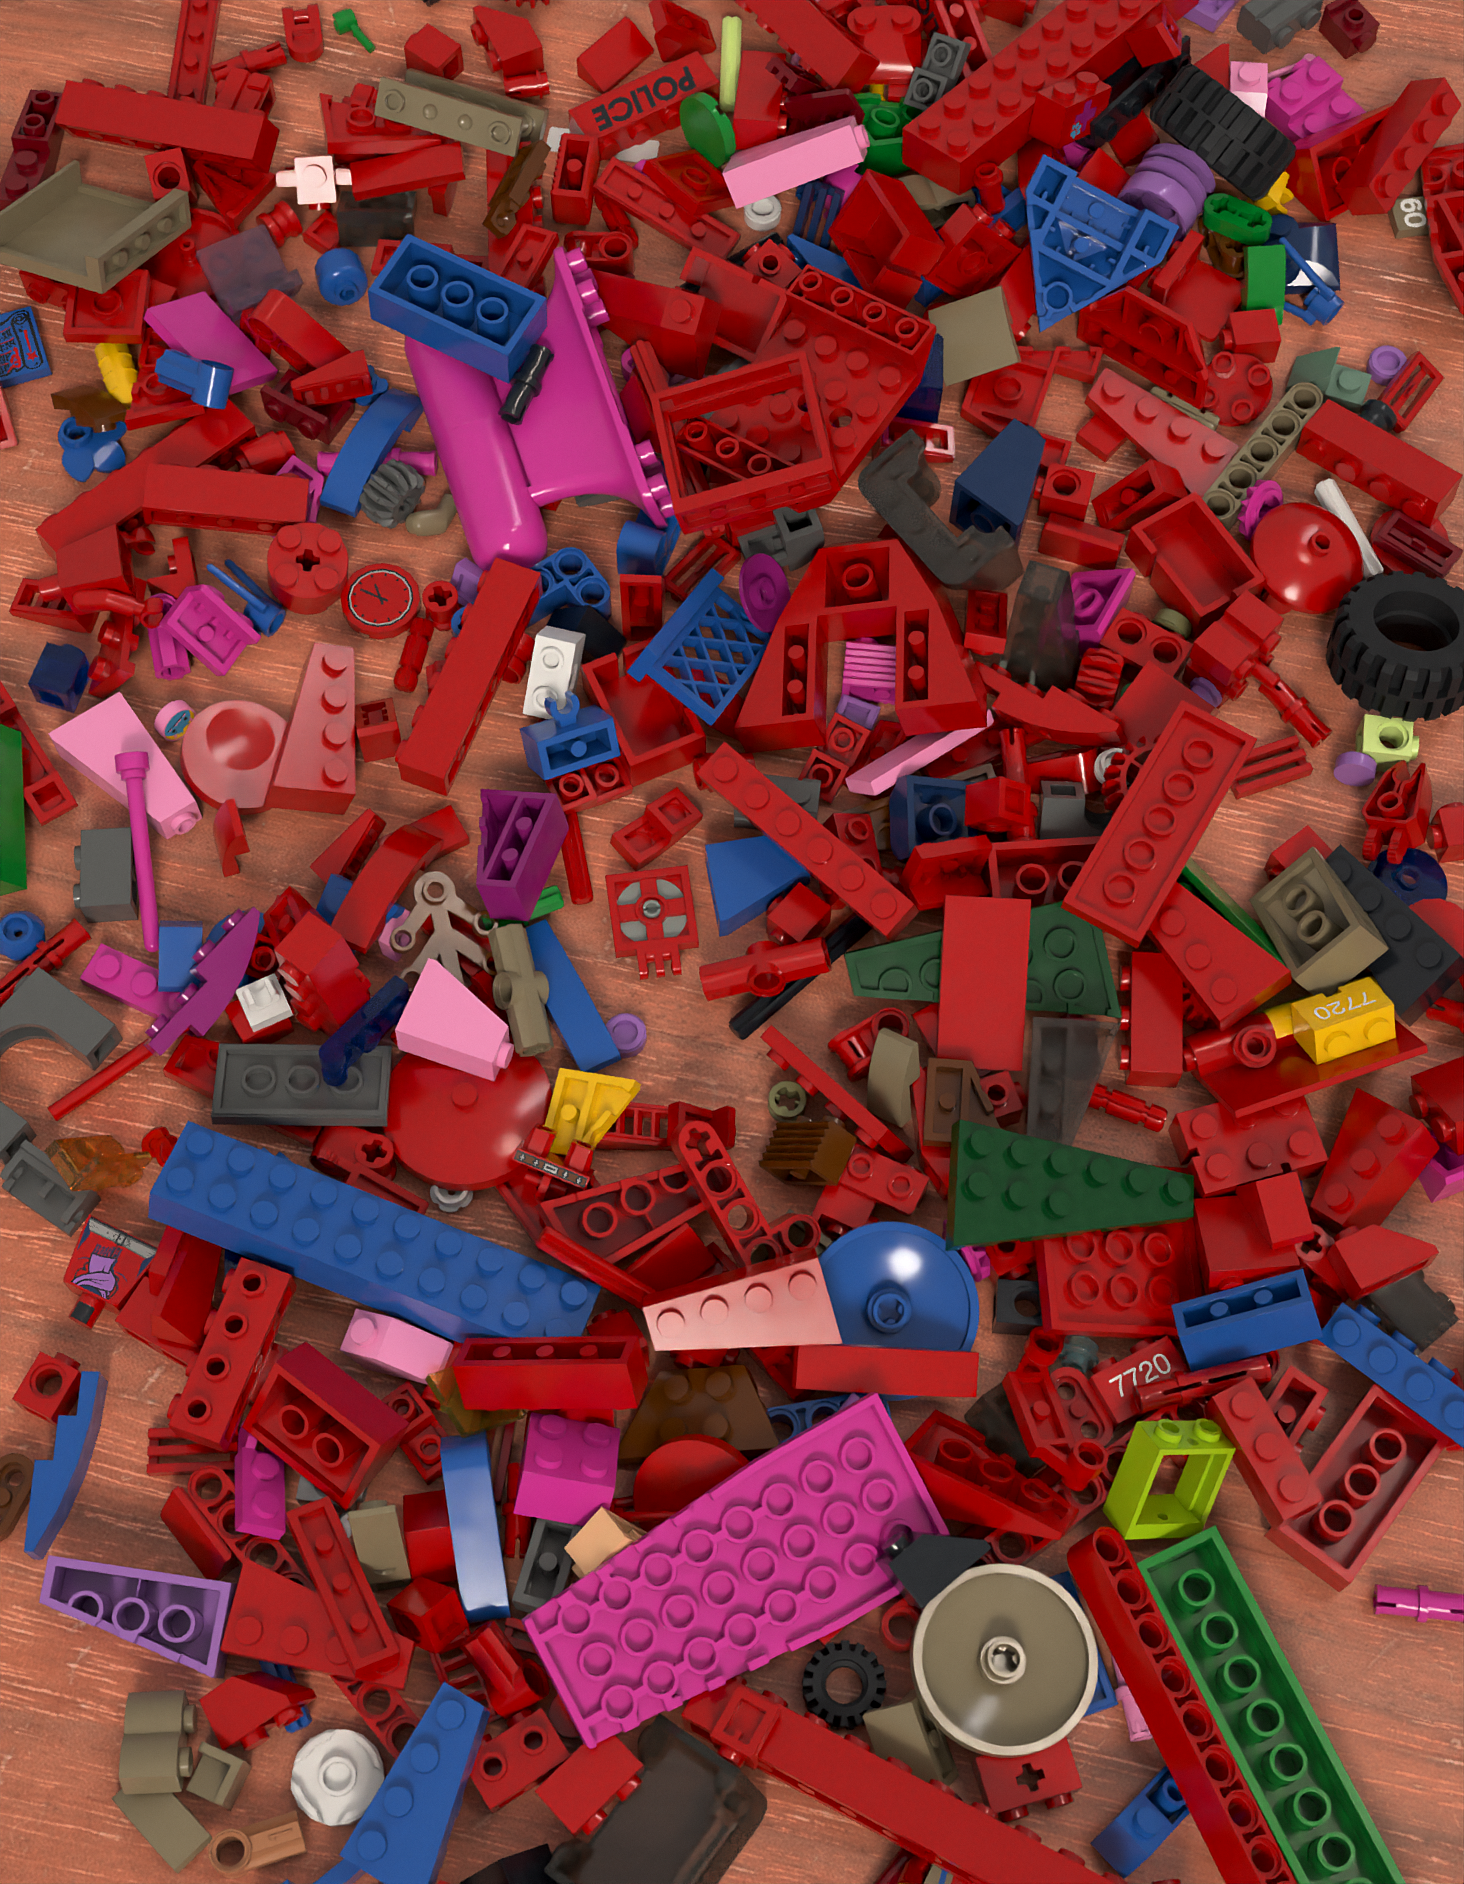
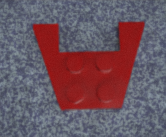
[960,346,1104,472]

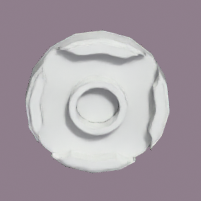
[291,1729,385,1827]

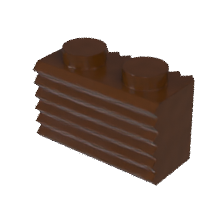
[759,1115,857,1186]

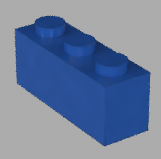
[1171,1269,1324,1372]

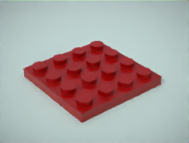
[1034,1165,1203,1341]

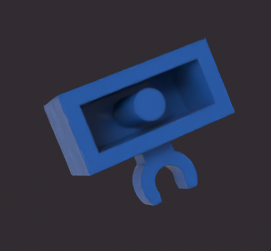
[520,690,621,780]

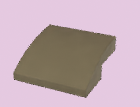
[928,286,1022,386]

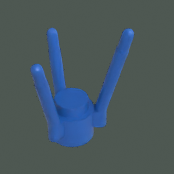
[1279,237,1345,326]
[206,559,286,637]

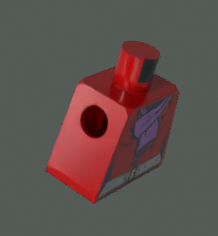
[63,1214,157,1329]

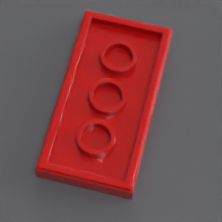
[935,895,1031,1071]

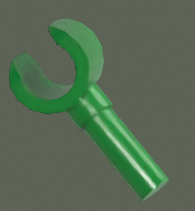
[332,9,376,53]

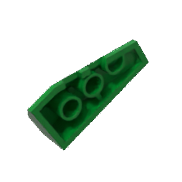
[853,93,924,177]

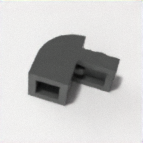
[737,507,825,572]

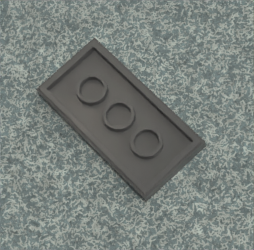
[211,1043,393,1127]

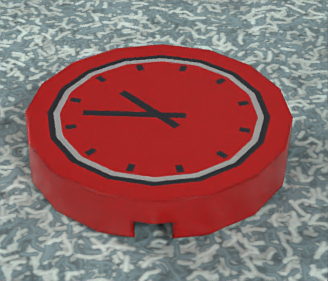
[341,563,421,640]

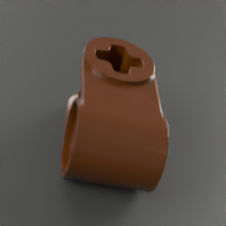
[1198,211,1252,281]

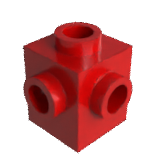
[742,239,802,289]

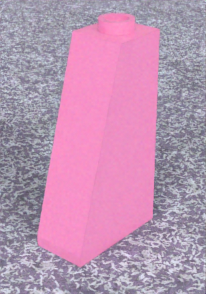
[722,115,870,209]
[48,691,202,839]

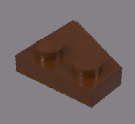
[923,1058,1000,1148]

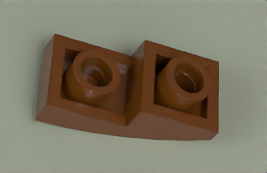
[51,385,127,433]

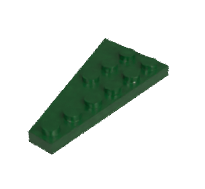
[843,899,1122,1018]
[945,1119,1194,1252]

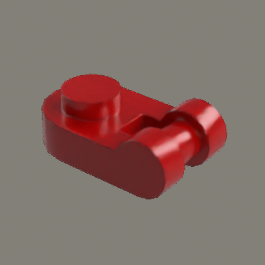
[281,3,324,63]

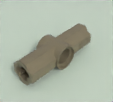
[488,924,554,1057]

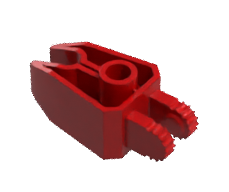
[1361,760,1433,865]

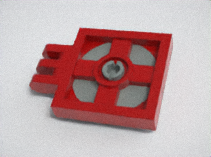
[605,865,699,980]

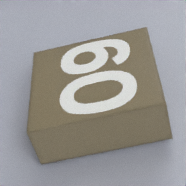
[1388,196,1429,239]

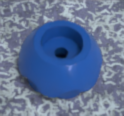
[0,911,45,961]

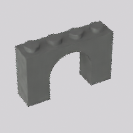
[0,967,123,1166]

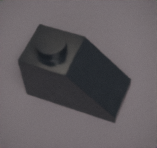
[875,1531,991,1609]

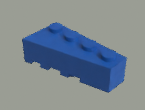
[339,1682,490,1884]

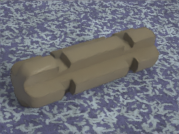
[1150,386,1220,431]

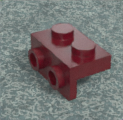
[784,88,865,137]
[260,369,355,445]

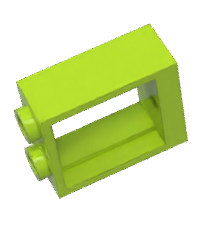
[1102,1419,1236,1540]

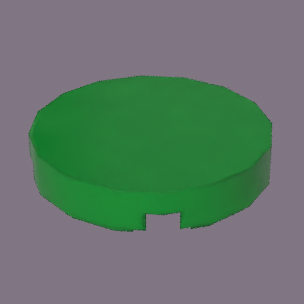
[679,92,736,168]

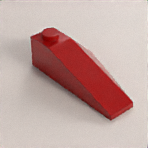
[1284,100,1397,222]
[591,269,723,380]

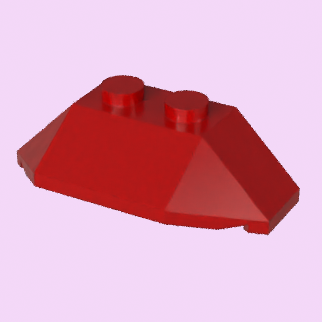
[1076,286,1209,410]

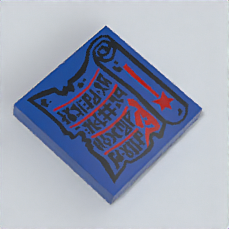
[0,306,52,388]

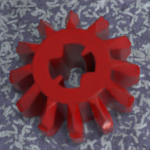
[1074,648,1125,712]

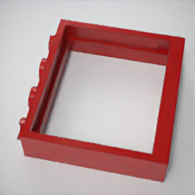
[649,349,841,535]

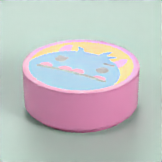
[154,700,196,741]

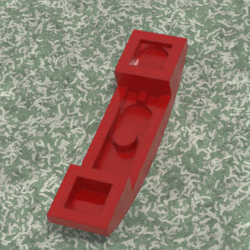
[0,681,78,826]
[330,824,444,954]

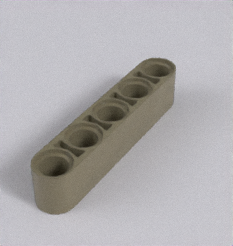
[1202,382,1323,532]

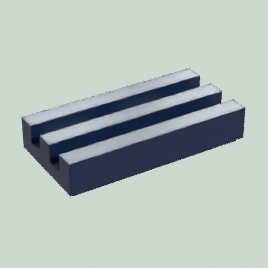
[792,179,845,251]

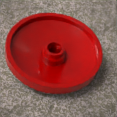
[382,1039,552,1191]

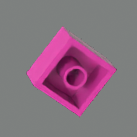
[513,1412,620,1526]

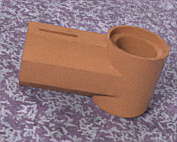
[208,1810,307,1879]

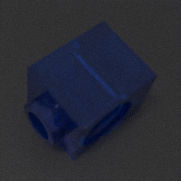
[28,642,90,713]

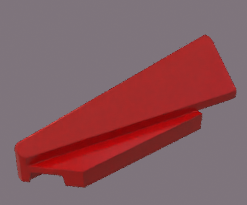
[148,1225,222,1348]

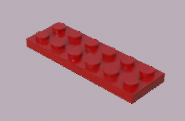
[1061,700,1257,949]

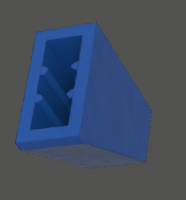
[705,835,811,937]

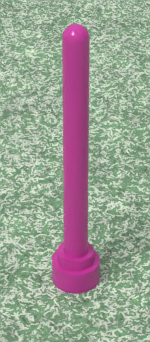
[114,751,159,952]

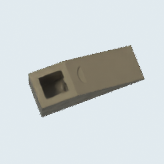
[348,1500,412,1592]

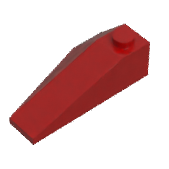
[904,1409,1079,1541]

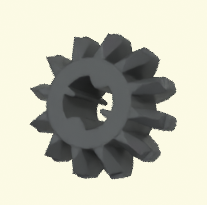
[359,459,425,529]

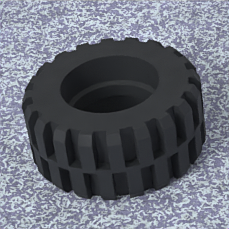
[1149,64,1296,201]
[1326,571,1464,722]

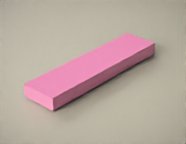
[845,709,994,796]

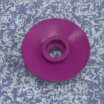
[739,553,791,633]

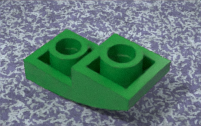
[1241,244,1286,325]

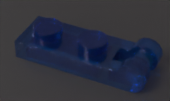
[318,975,410,1086]

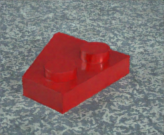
[192,160,277,230]

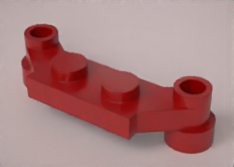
[1002,1326,1108,1491]

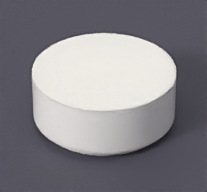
[744,195,781,231]

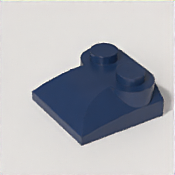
[1260,214,1340,295]
[889,775,978,864]

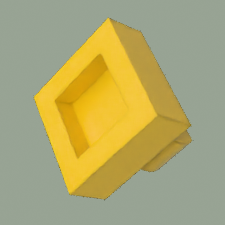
[1247,171,1294,216]

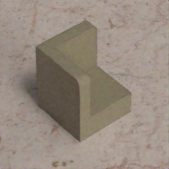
[186,1741,252,1811]

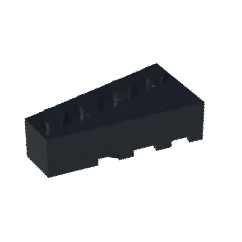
[1325,844,1464,1027]

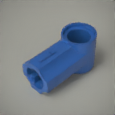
[155,349,234,409]

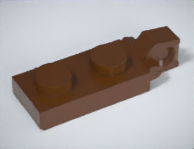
[482,139,551,239]

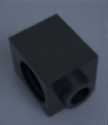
[992,1279,1043,1336]

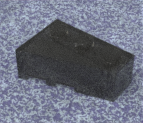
[999,560,1082,692]
[1023,1017,1121,1146]

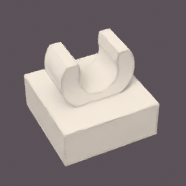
[236,973,293,1033]

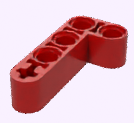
[670,1121,821,1268]

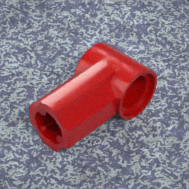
[459,1620,550,1719]

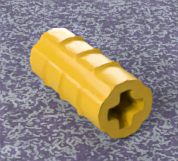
[94,343,138,421]

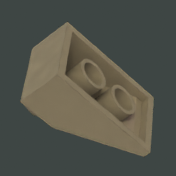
[1249,847,1389,997]

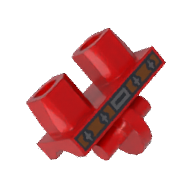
[512,1123,595,1202]

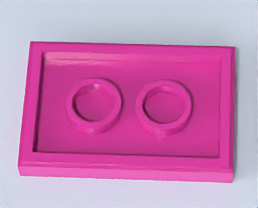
[143,291,278,396]

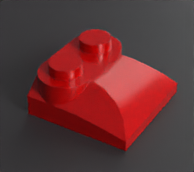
[847,5,922,85]

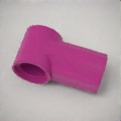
[147,594,191,681]

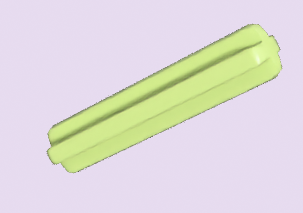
[719,16,742,113]

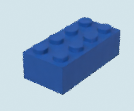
[368,234,547,384]

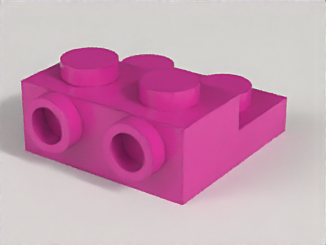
[1265,56,1366,143]

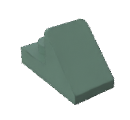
[1285,347,1372,414]

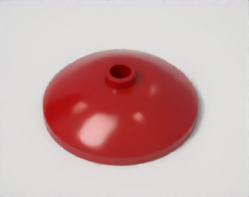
[1250,502,1364,614]

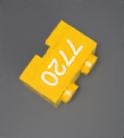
[1291,977,1396,1065]

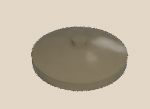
[910,1564,1098,1758]

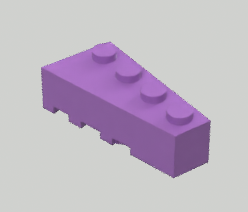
[39,1555,238,1678]

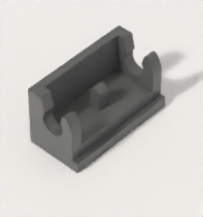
[0,1139,102,1237]

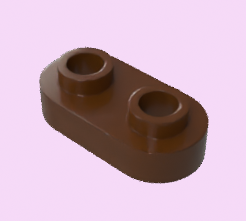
[0,1453,34,1542]

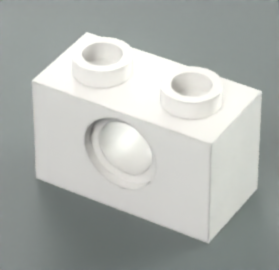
[522,626,586,719]

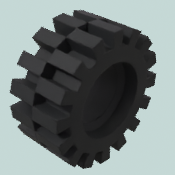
[802,1640,887,1731]

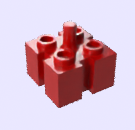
[1181,589,1284,709]

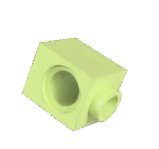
[1355,714,1419,772]

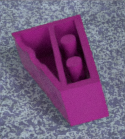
[476,789,569,921]

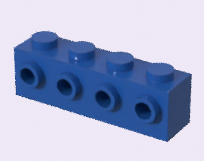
[1318,1302,1464,1448]

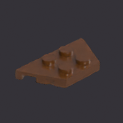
[617,1365,782,1465]

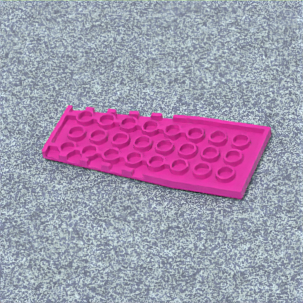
[522,1392,950,1749]

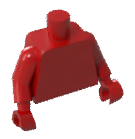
[38,524,163,629]

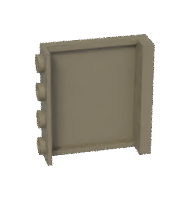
[0,160,192,294]

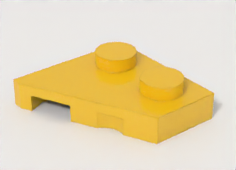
[544,1068,641,1158]

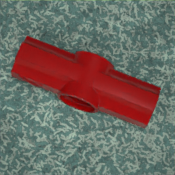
[699,936,832,1001]

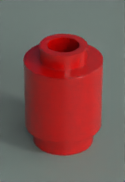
[235,430,297,475]

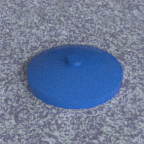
[818,1221,979,1401]

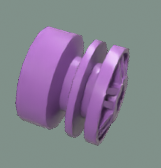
[1117,143,1216,247]

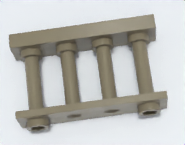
[374,68,549,157]

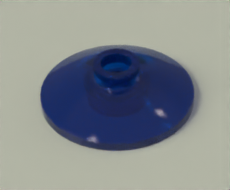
[1367,848,1448,906]

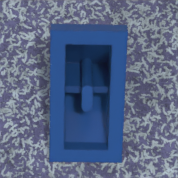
[158,920,203,992]

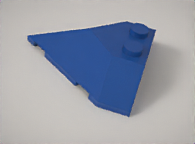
[1025,154,1180,333]

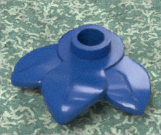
[58,416,127,482]

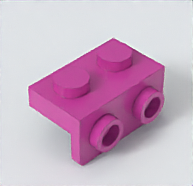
[159,584,261,676]

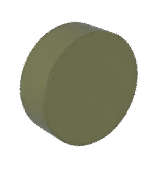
[1151,608,1193,641]

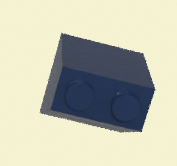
[949,418,1046,566]

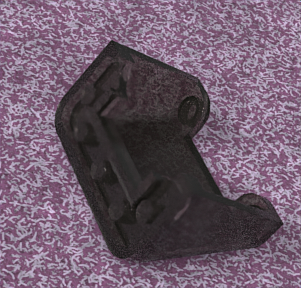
[858,429,1025,591]
[543,1713,767,1884]

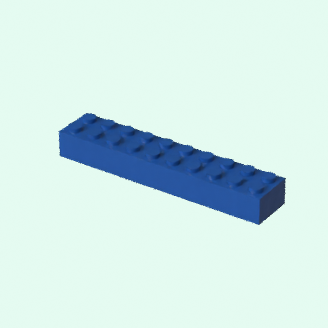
[148,1121,602,1344]

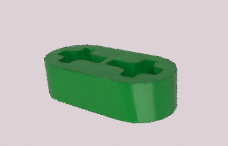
[1202,193,1272,246]

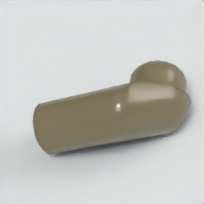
[405,494,457,536]

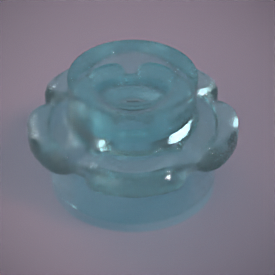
[1058,1335,1099,1374]

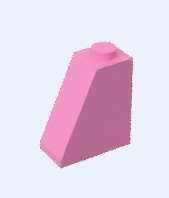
[395,958,514,1081]

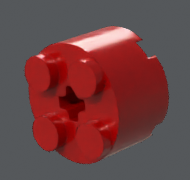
[267,522,348,615]

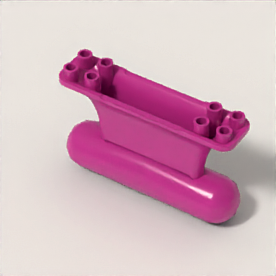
[404,246,675,571]

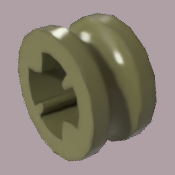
[768,1081,807,1122]

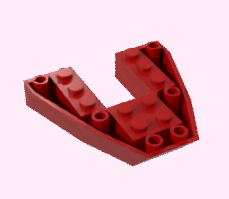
[734,534,987,753]

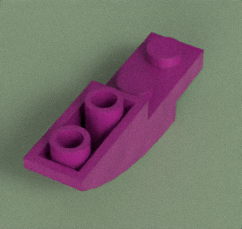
[143,907,260,1056]

